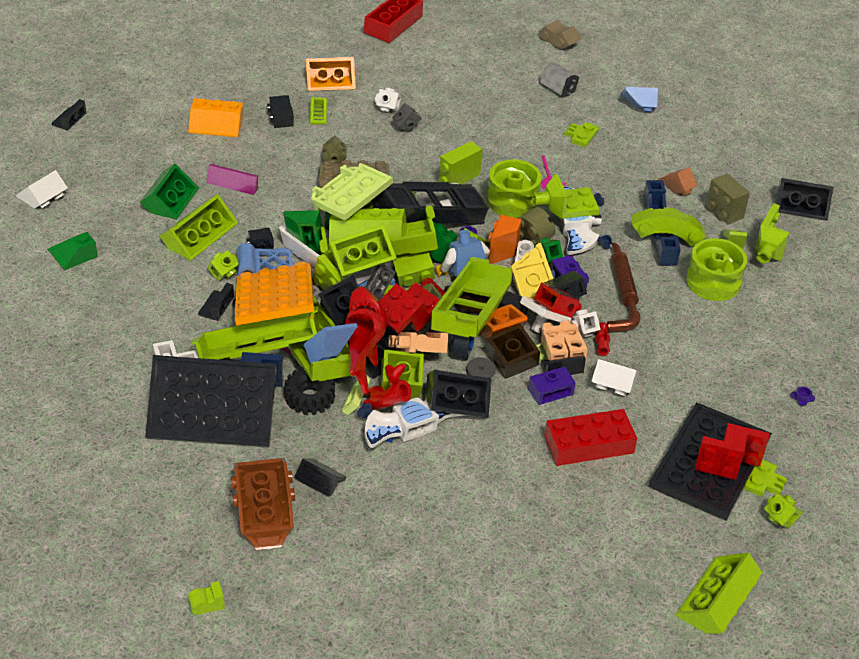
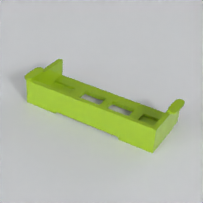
[319,206,438,267]
[431,257,512,338]
[281,296,351,381]
[192,306,320,360]

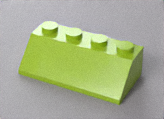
[160,194,238,261]
[329,208,407,249]
[675,552,762,634]

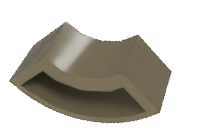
[538,19,582,48]

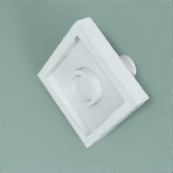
[520,296,572,333]

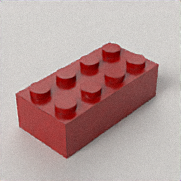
[364,0,423,43]
[544,409,637,466]

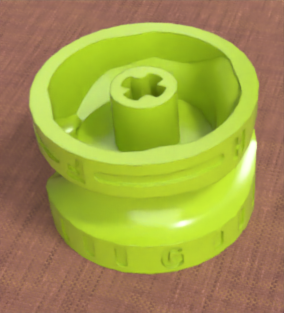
[487,159,542,218]
[686,238,747,301]

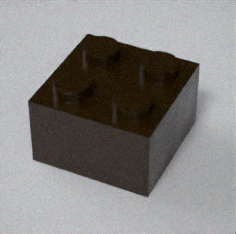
[486,324,540,379]

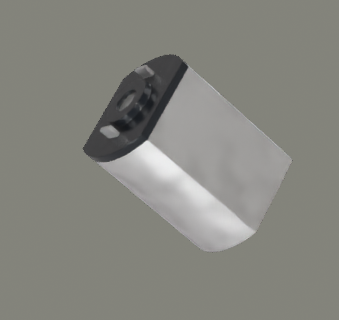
[540,62,579,97]

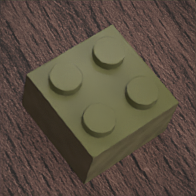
[706,173,750,225]

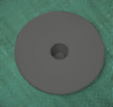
[467,357,496,378]

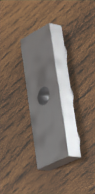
[365,264,396,301]

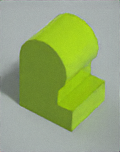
[188,581,225,615]

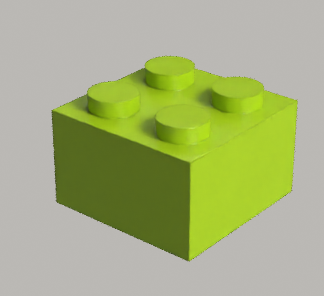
[380,350,424,399]

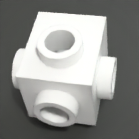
[375,88,402,112]
[570,309,600,337]

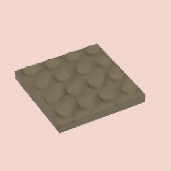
[319,160,390,187]

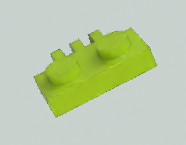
[564,122,600,148]
[744,460,787,497]

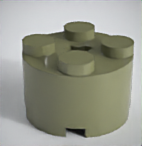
[518,207,556,244]

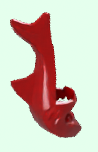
[346,286,387,394]

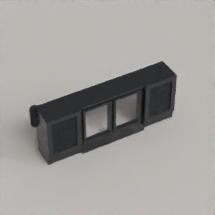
[372,182,489,224]

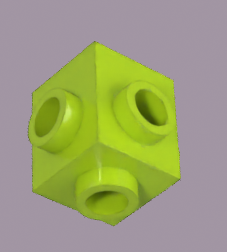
[207,250,239,281]
[764,493,803,528]

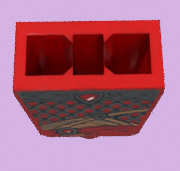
[534,282,582,318]

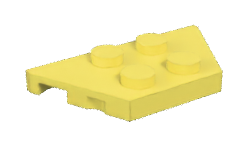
[511,243,553,299]

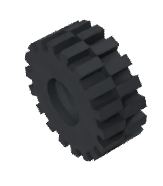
[285,367,335,415]

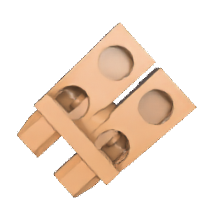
[541,320,588,364]
[388,332,448,353]

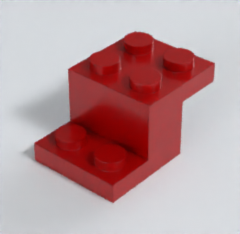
[379,282,440,334]
[695,423,770,480]

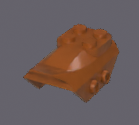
[231,458,295,550]

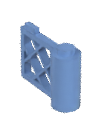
[237,243,293,276]

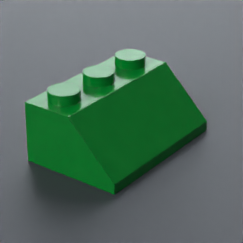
[140,163,199,220]

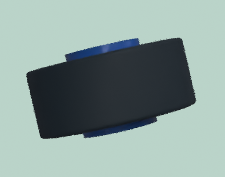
[452,335,474,360]

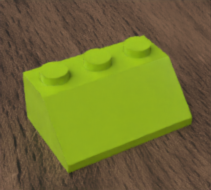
[330,224,397,278]

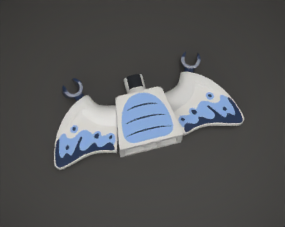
[560,186,612,255]
[357,384,465,448]

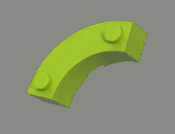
[631,207,707,246]

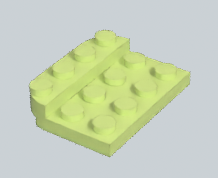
[311,163,393,220]

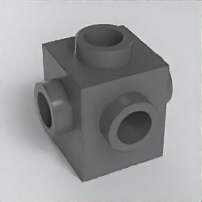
[392,103,422,132]

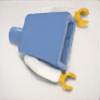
[435,230,490,277]

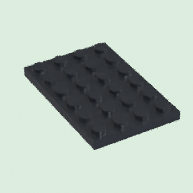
[145,355,277,446]
[649,402,772,521]

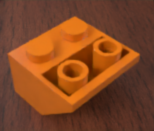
[488,215,522,264]

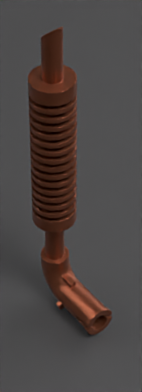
[607,242,641,333]

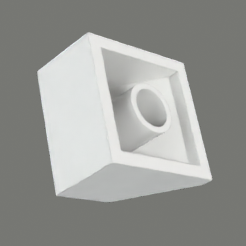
[15,170,67,209]
[592,359,640,396]

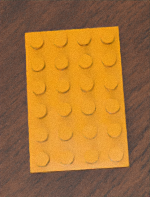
[235,262,315,326]

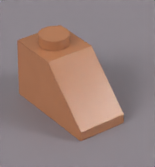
[658,167,697,195]

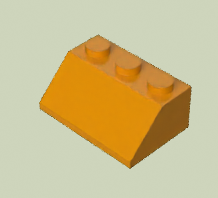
[305,57,356,91]
[188,98,244,137]

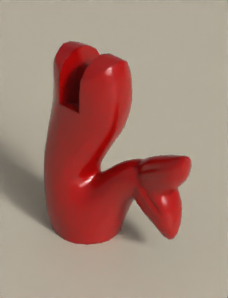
[363,364,411,410]

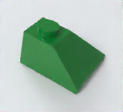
[48,232,98,271]

